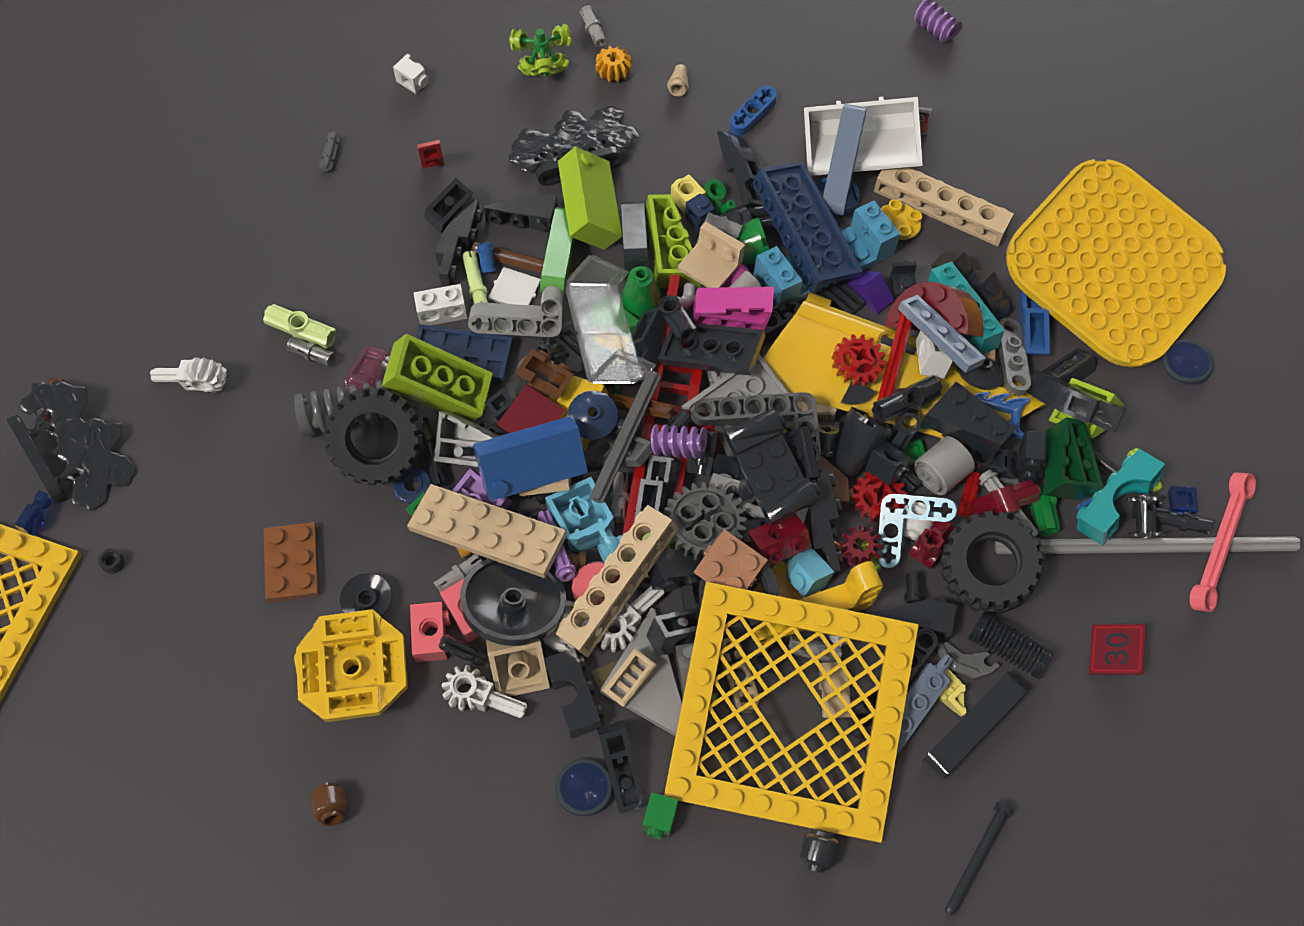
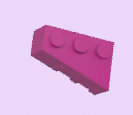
[692,287,774,330]

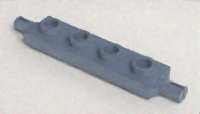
[865,654,954,756]

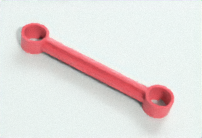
[1190,472,1256,612]

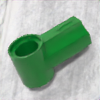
[1027,486,1060,536]

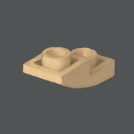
[819,662,851,718]

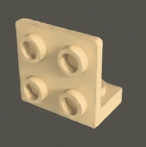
[678,222,745,288]

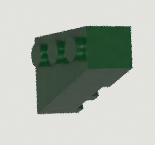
[1044,417,1103,501]

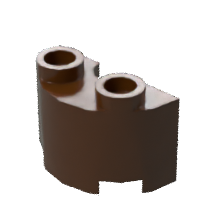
[515,349,573,401]

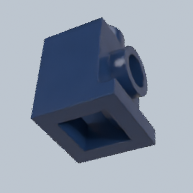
[685,193,715,233]

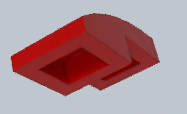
[417,140,444,169]

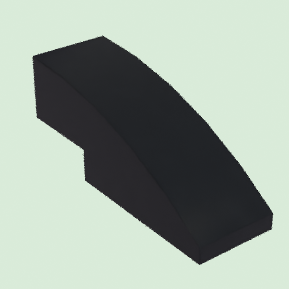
[622,307,664,383]
[634,455,681,523]

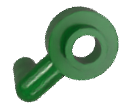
[702,179,735,217]

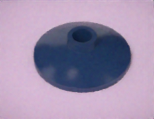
[568,391,618,440]

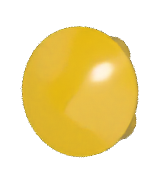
[881,199,922,240]

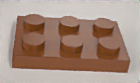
[264,522,319,603]

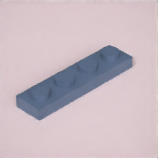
[898,295,986,373]

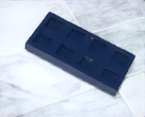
[416,324,513,383]

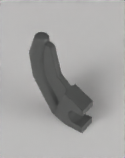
[936,641,999,679]

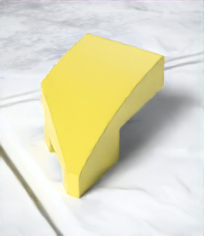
[938,668,966,717]

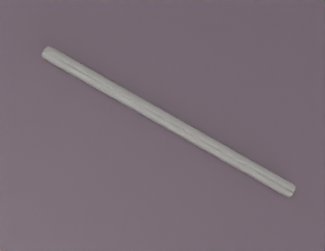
[995,536,1300,554]

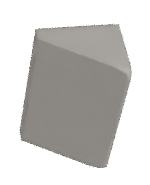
[788,635,842,662]

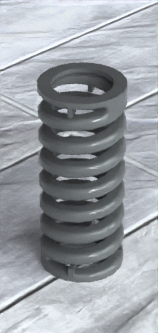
[294,380,406,437]

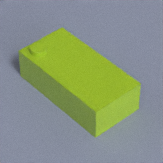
[558,146,622,250]
[382,334,492,422]

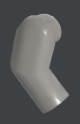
[678,283,696,311]

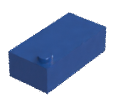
[473,416,588,501]

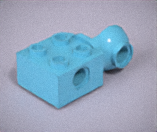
[545,477,622,562]

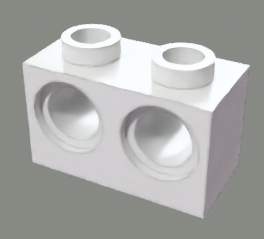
[414,284,467,325]

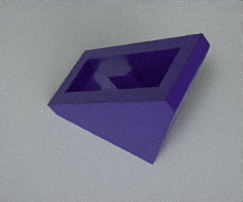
[845,270,894,315]

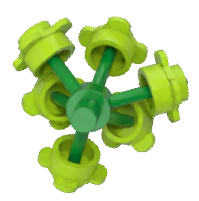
[509,24,572,77]

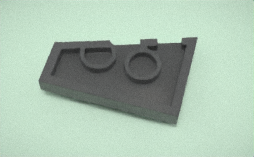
[583,432,653,467]

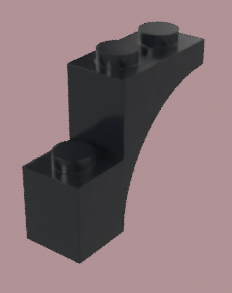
[931,251,1014,322]

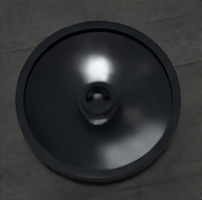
[460,558,566,646]

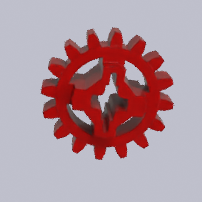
[831,334,886,387]
[853,472,907,523]

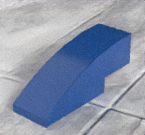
[1018,290,1050,355]

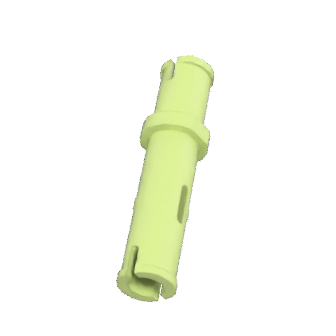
[462,251,488,304]

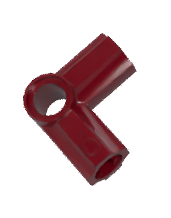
[971,480,1041,516]
[909,521,955,569]

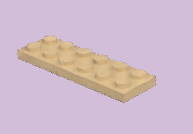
[407,484,567,578]

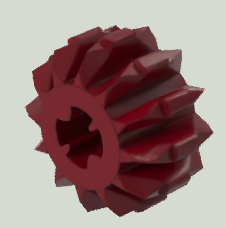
[840,524,884,566]

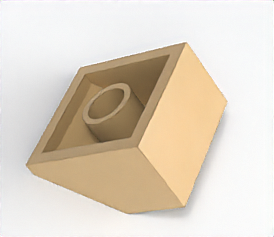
[486,640,550,697]

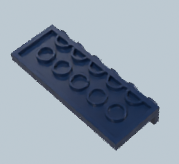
[753,161,863,293]

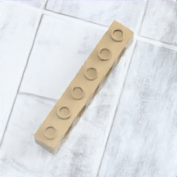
[874,167,1014,246]
[555,505,679,657]

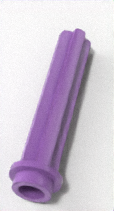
[537,510,576,582]

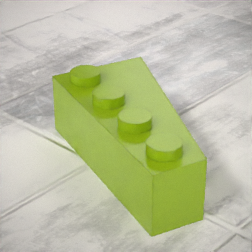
[645,194,701,288]

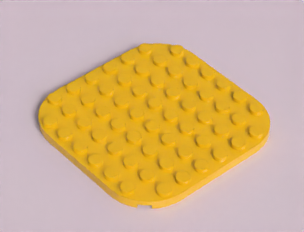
[1006,159,1226,367]

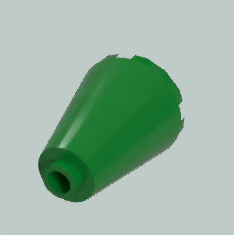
[738,218,769,265]
[618,266,663,320]

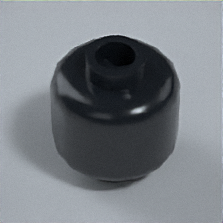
[800,829,840,873]

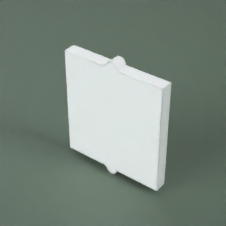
[488,267,541,305]

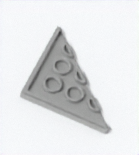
[682,354,805,428]
[600,608,682,737]

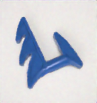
[974,391,1030,439]

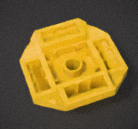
[296,609,408,722]

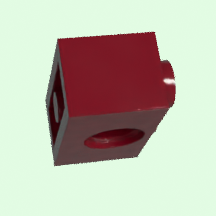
[748,513,812,566]

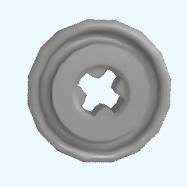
[914,436,975,496]

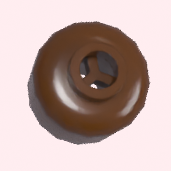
[310,783,349,826]

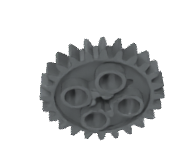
[664,482,747,560]

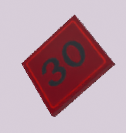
[1089,624,1146,675]

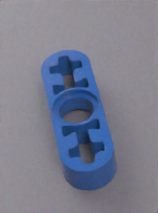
[729,86,777,135]

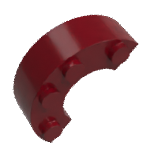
[885,282,983,337]

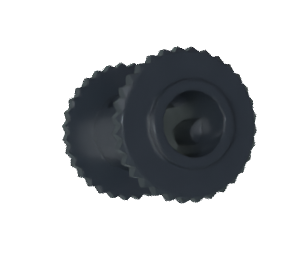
[1126,494,1166,538]

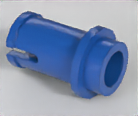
[476,242,496,273]

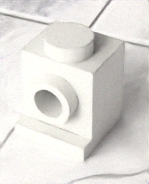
[393,54,429,94]

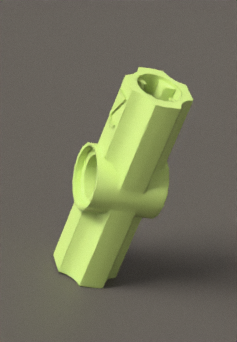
[263,304,337,349]

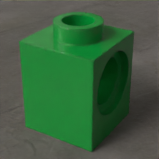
[643,792,678,839]

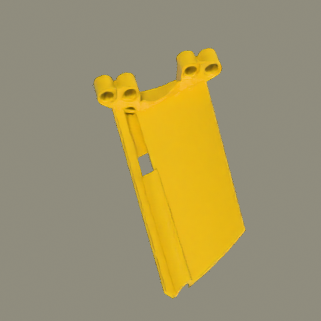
[763,292,1047,444]

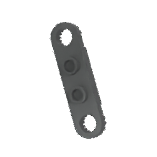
[998,318,1031,396]

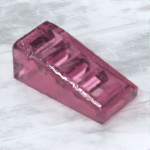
[345,345,388,391]

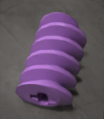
[914,0,963,44]
[651,424,707,459]

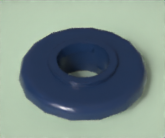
[393,467,432,504]

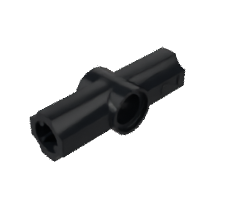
[872,375,943,423]

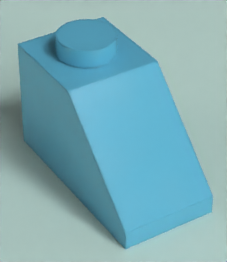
[787,548,834,598]

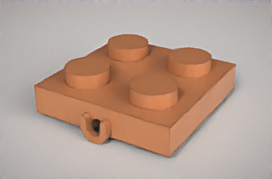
[694,529,767,590]

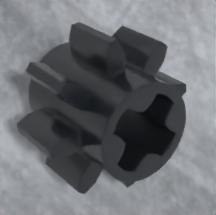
[535,336,565,365]

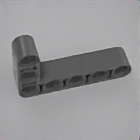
[691,392,821,461]

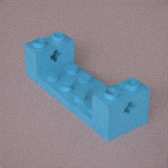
[753,201,900,306]

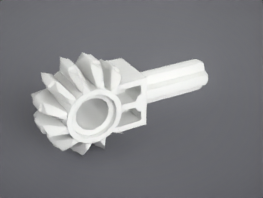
[150,357,227,393]
[598,586,664,653]
[442,665,527,718]

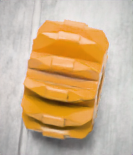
[596,45,632,83]

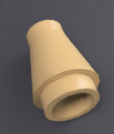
[667,64,689,96]

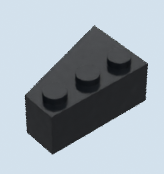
[920,382,1016,457]

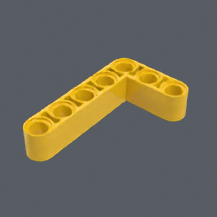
[754,561,883,645]

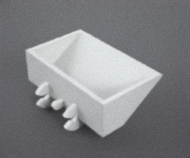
[804,97,922,176]

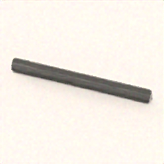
[590,371,660,503]

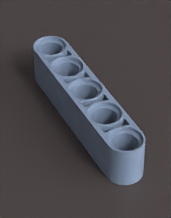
[823,104,867,215]

